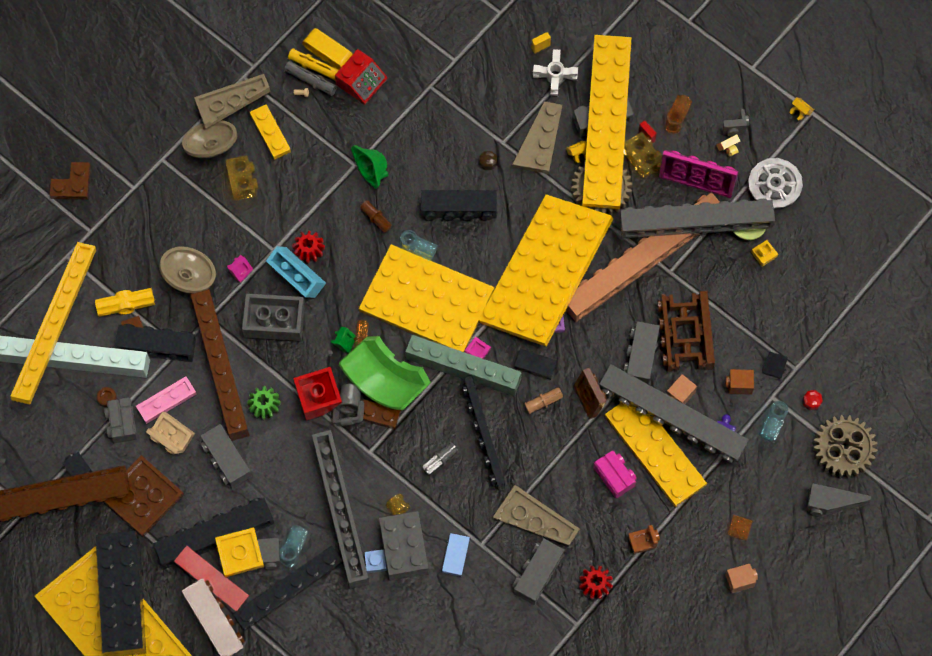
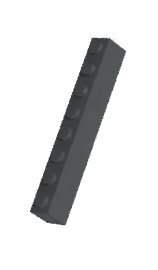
[620,198,775,238]
[599,364,749,463]
[312,430,369,589]

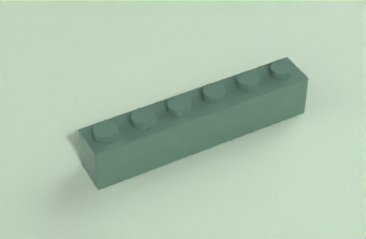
[406,335,521,397]

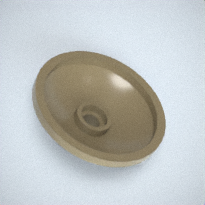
[182,121,237,158]
[159,247,216,293]

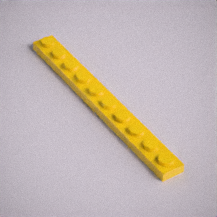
[11,242,96,404]

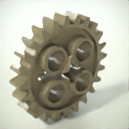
[571,162,632,215]
[813,415,878,478]

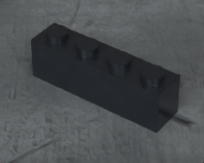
[421,190,497,220]
[114,324,196,362]

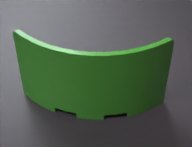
[339,336,431,410]

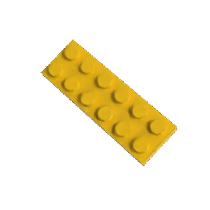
[605,403,707,507]

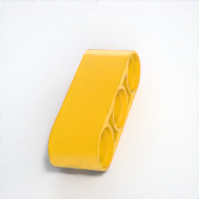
[302,28,353,70]

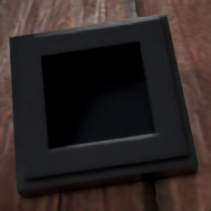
[763,352,788,379]

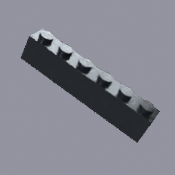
[153,498,275,570]

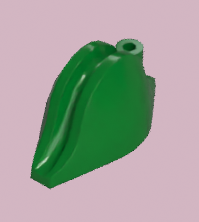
[351,145,388,189]

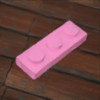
[136,377,196,424]

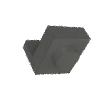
[722,109,749,136]

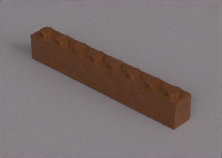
[191,289,250,441]
[0,465,131,522]

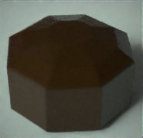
[480,151,497,170]

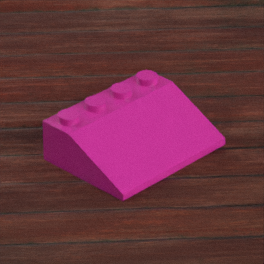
[659,150,739,198]

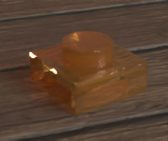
[728,515,753,541]

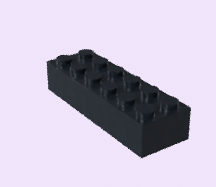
[96,531,146,656]

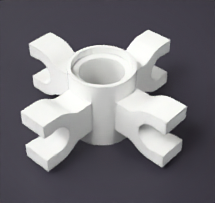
[533,50,578,96]

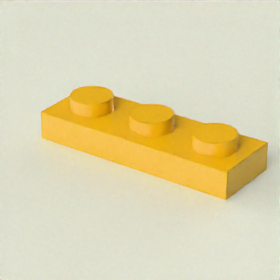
[250,105,291,160]

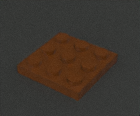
[103,455,184,537]

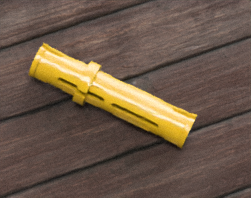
[288,48,339,80]

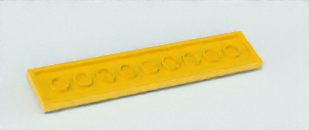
[582,35,631,209]

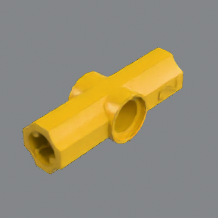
[95,288,155,317]

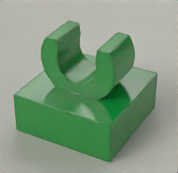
[331,327,357,353]

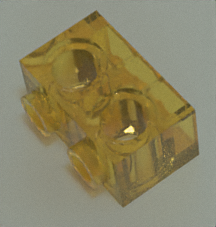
[624,132,662,179]
[225,155,258,201]

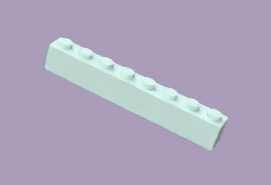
[0,336,150,378]

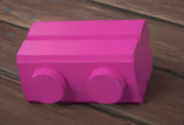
[593,451,637,498]

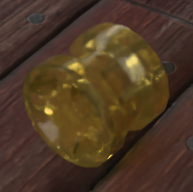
[386,493,410,515]

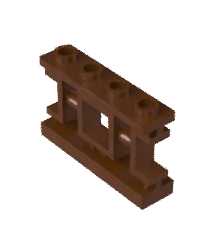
[657,291,715,372]

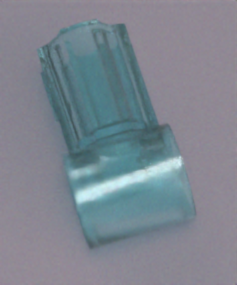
[400,230,438,261]
[760,401,788,442]
[280,525,309,567]

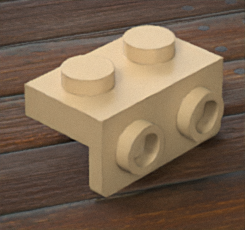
[146,412,195,454]

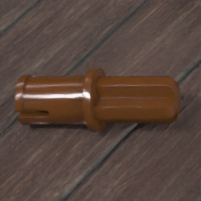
[360,200,392,233]

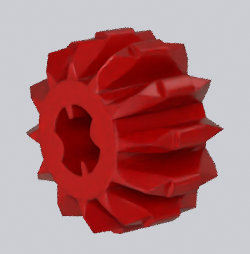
[292,231,325,264]
[579,566,613,599]

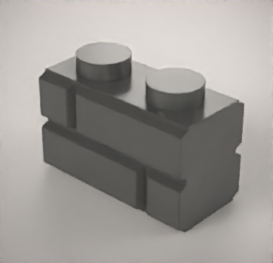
[104,398,137,443]

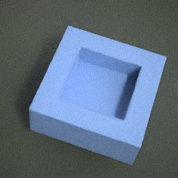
[364,550,387,573]

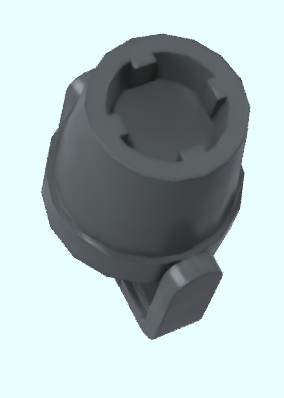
[332,384,364,426]

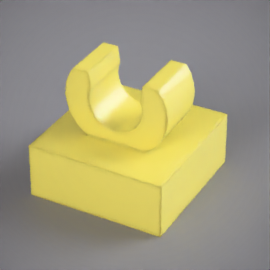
[716,135,740,157]

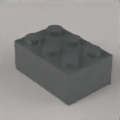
[242,294,305,341]
[379,511,429,581]

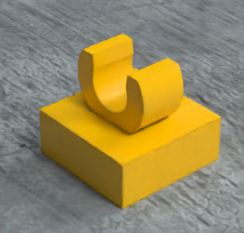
[790,97,814,120]
[566,141,587,163]
[751,240,778,267]

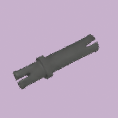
[284,61,337,96]

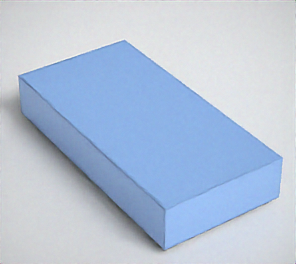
[442,533,470,577]

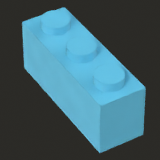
[266,246,326,298]

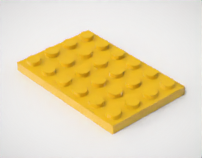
[359,244,494,352]

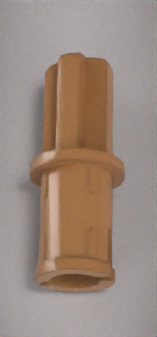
[524,388,563,414]

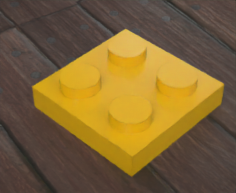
[215,527,264,577]

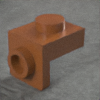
[628,525,660,554]

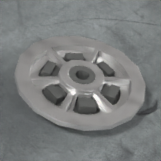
[748,158,803,208]

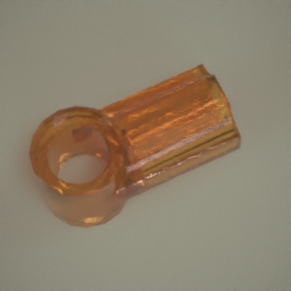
[665,95,692,133]

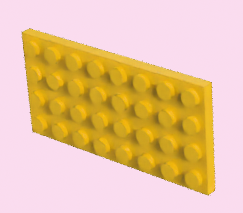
[479,195,613,347]
[35,546,192,656]

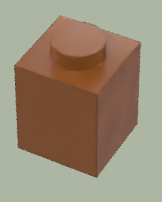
[725,369,754,395]

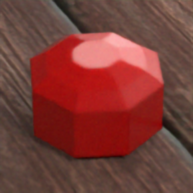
[803,390,823,410]

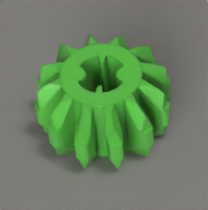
[247,386,281,420]

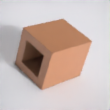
[667,374,697,404]
[725,564,758,593]

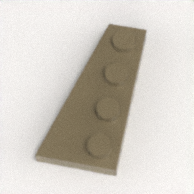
[194,74,271,129]
[512,102,562,174]
[493,485,580,546]

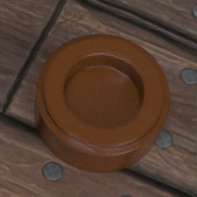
[97,387,117,408]

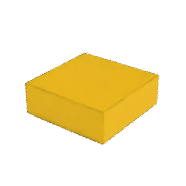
[531,32,551,54]

